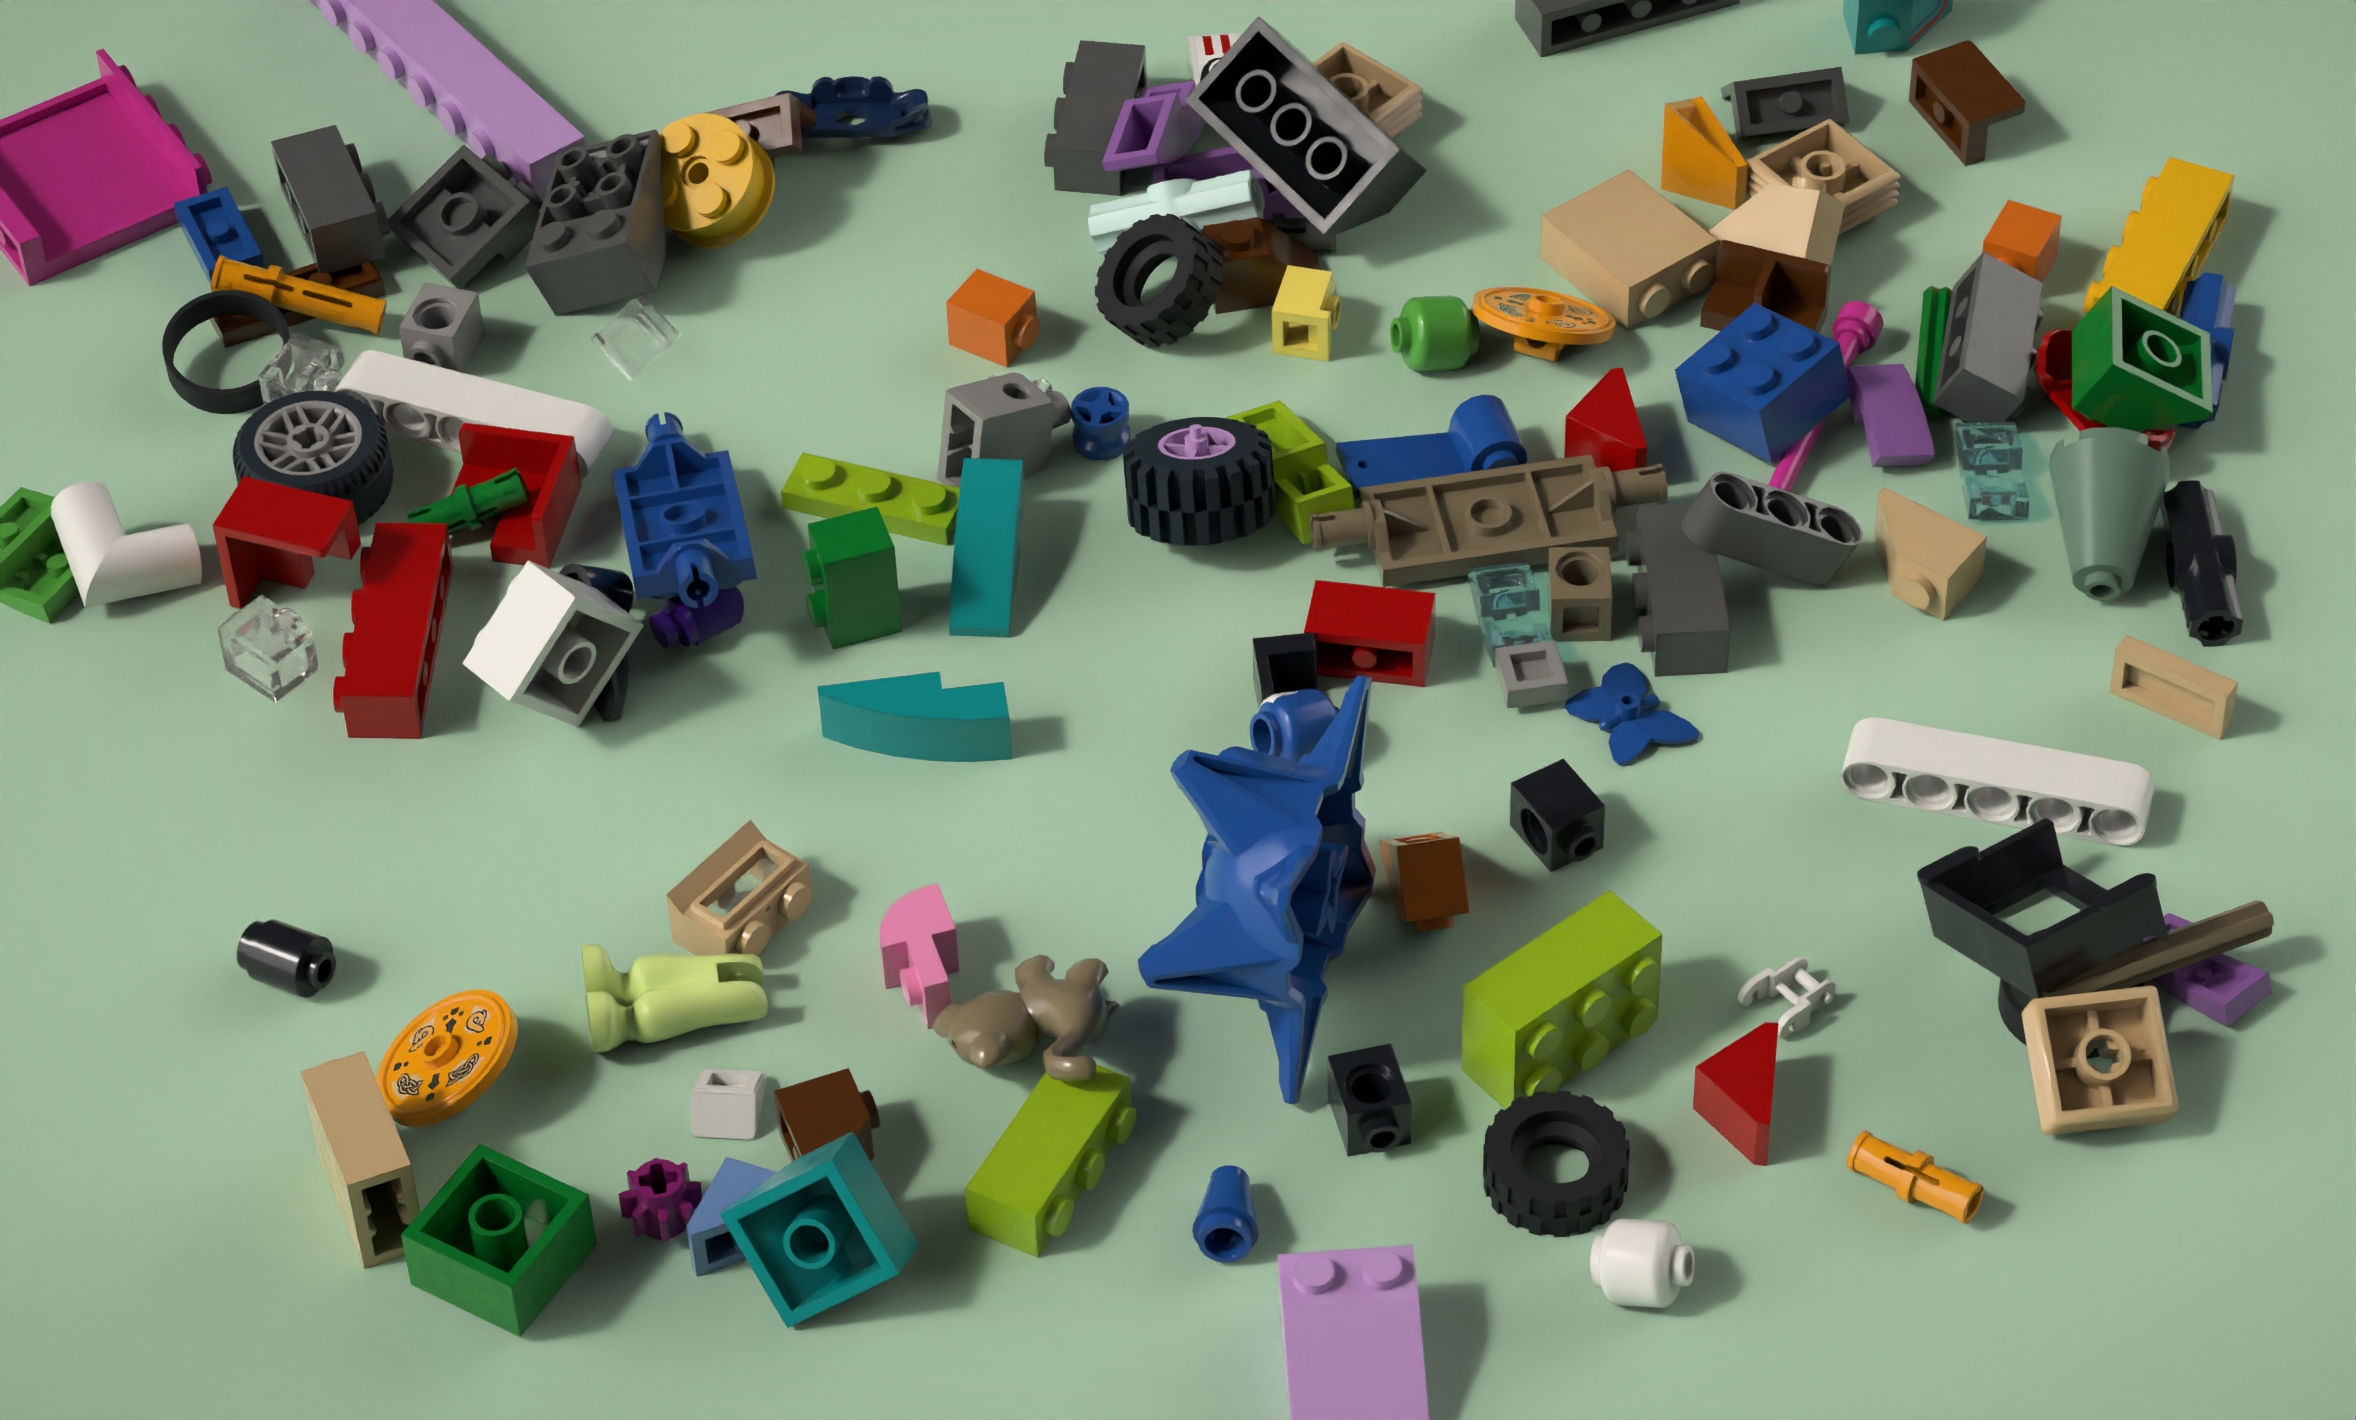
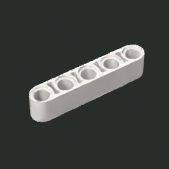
[334,350,613,480]
[1840,717,2155,846]

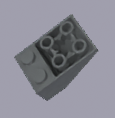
[525,129,666,316]

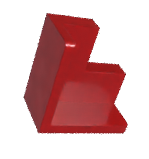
[450,423,581,569]
[212,476,361,609]

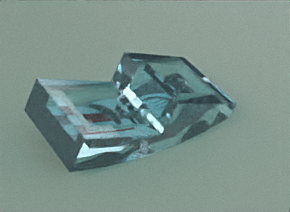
[1955,422,2030,519]
[1468,561,1553,668]

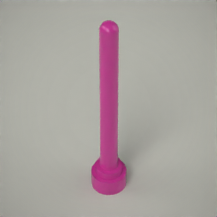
[1768,301,1884,492]

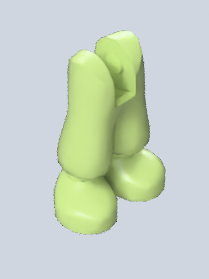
[581,944,768,1053]

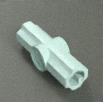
[1088,170,1265,255]

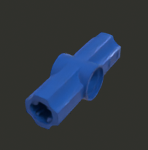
[2178,273,2236,429]

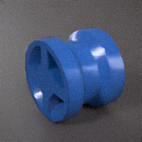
[1071,387,1131,460]

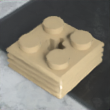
[1313,42,1423,138]
[1746,119,1901,235]
[2021,986,2179,1135]

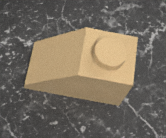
[1708,177,1846,267]
[1874,487,1987,621]

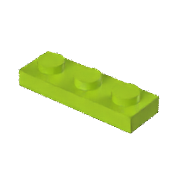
[781,452,960,546]

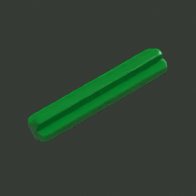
[1915,286,1952,420]

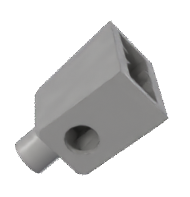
[937,372,1071,488]

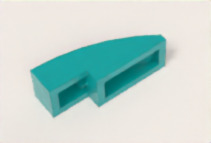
[949,458,1025,638]
[817,671,1012,762]

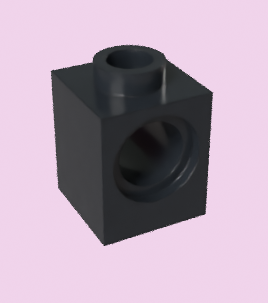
[1510,758,1605,872]
[1328,1043,1411,1157]

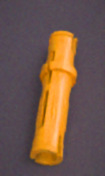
[210,255,387,335]

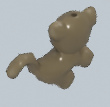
[933,954,1120,1082]

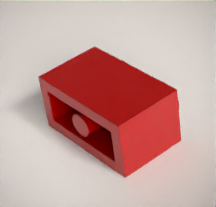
[1304,580,1436,687]

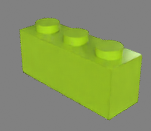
[965,1064,1136,1258]

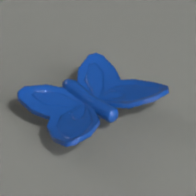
[1564,662,1699,766]

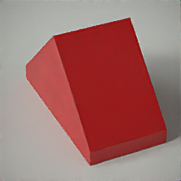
[1564,367,1648,472]
[1693,1022,1779,1166]

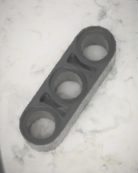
[1681,472,1863,585]

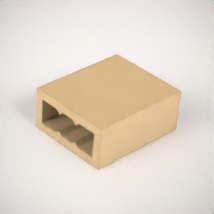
[1540,169,1717,330]
[300,1051,420,1269]

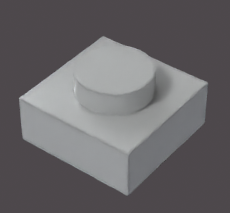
[1495,640,1568,708]

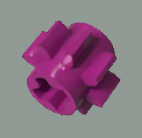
[618,1158,703,1242]

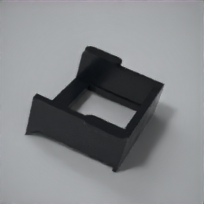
[1917,818,2169,999]

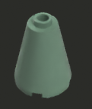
[2049,427,2171,601]

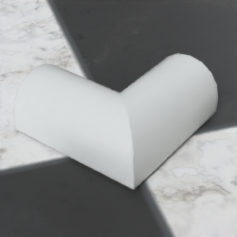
[51,481,202,608]

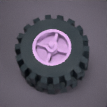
[1123,417,1276,546]

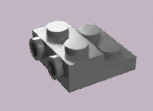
[388,145,543,289]

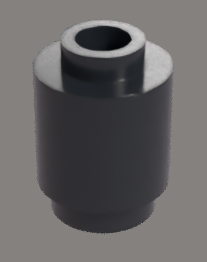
[237,919,336,998]

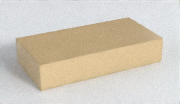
[2110,635,2238,740]

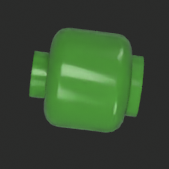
[1390,295,1480,372]

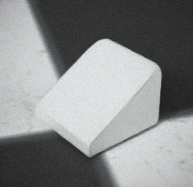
[691,1068,766,1140]

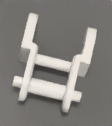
[1738,956,1836,1039]

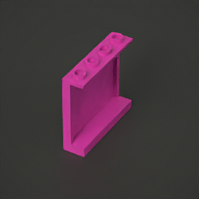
[0,49,212,286]

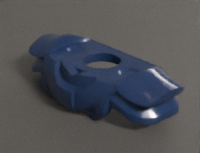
[775,76,932,138]

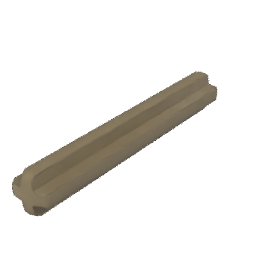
[2043,900,2275,997]

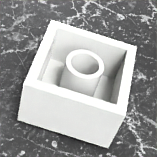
[462,560,644,727]

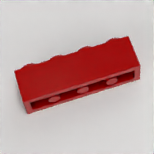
[333,522,454,739]

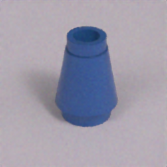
[1192,1165,1259,1263]

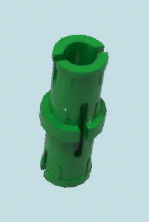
[407,467,531,535]

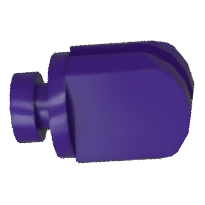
[649,587,744,648]

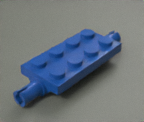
[612,412,757,608]

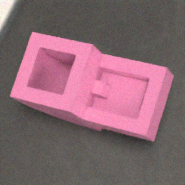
[879,883,959,1029]

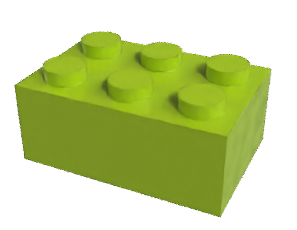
[1461,890,1663,1109]

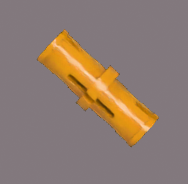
[1847,1130,1984,1225]

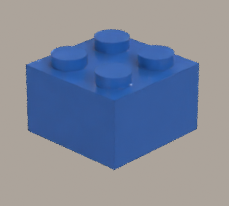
[1675,303,1851,464]

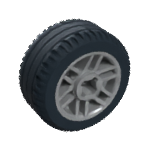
[233,390,393,525]

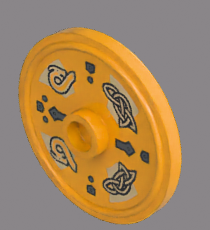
[1472,287,1616,362]
[376,989,518,1127]

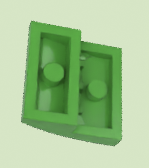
[0,487,80,623]

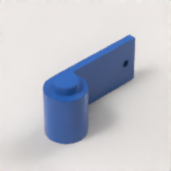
[1335,395,1527,498]

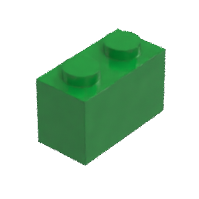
[801,507,902,649]

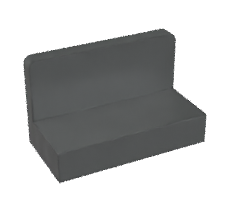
[1721,67,1849,139]

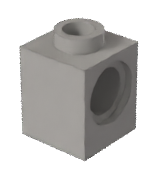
[399,282,485,373]

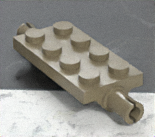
[1309,455,1668,587]

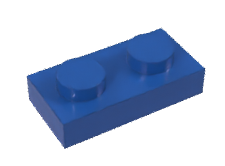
[174,187,265,285]

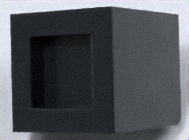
[1253,632,1318,709]

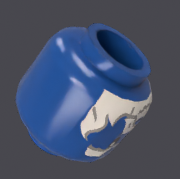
[1250,689,1340,762]

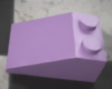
[1277,1245,1429,1420]

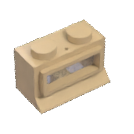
[666,819,813,956]

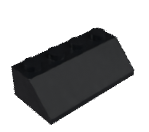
[1184,16,1427,238]

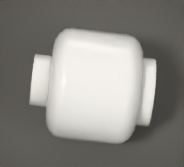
[1590,1219,1695,1308]

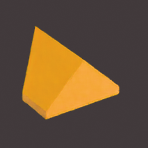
[1661,96,1748,210]

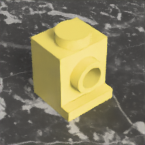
[1272,265,1341,362]

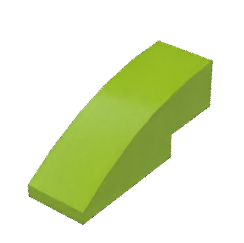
[1227,400,1355,545]

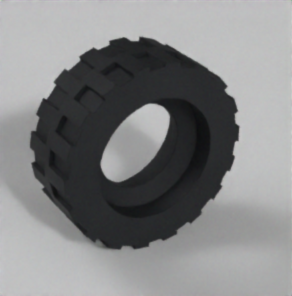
[1095,213,1224,347]
[1483,1090,1630,1237]

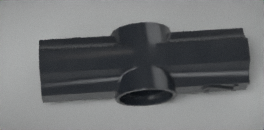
[2160,480,2243,647]

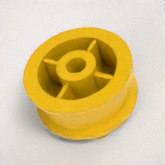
[660,113,775,249]

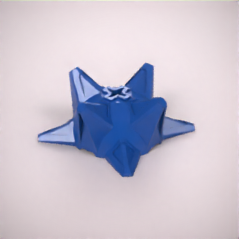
[1138,675,1376,1105]

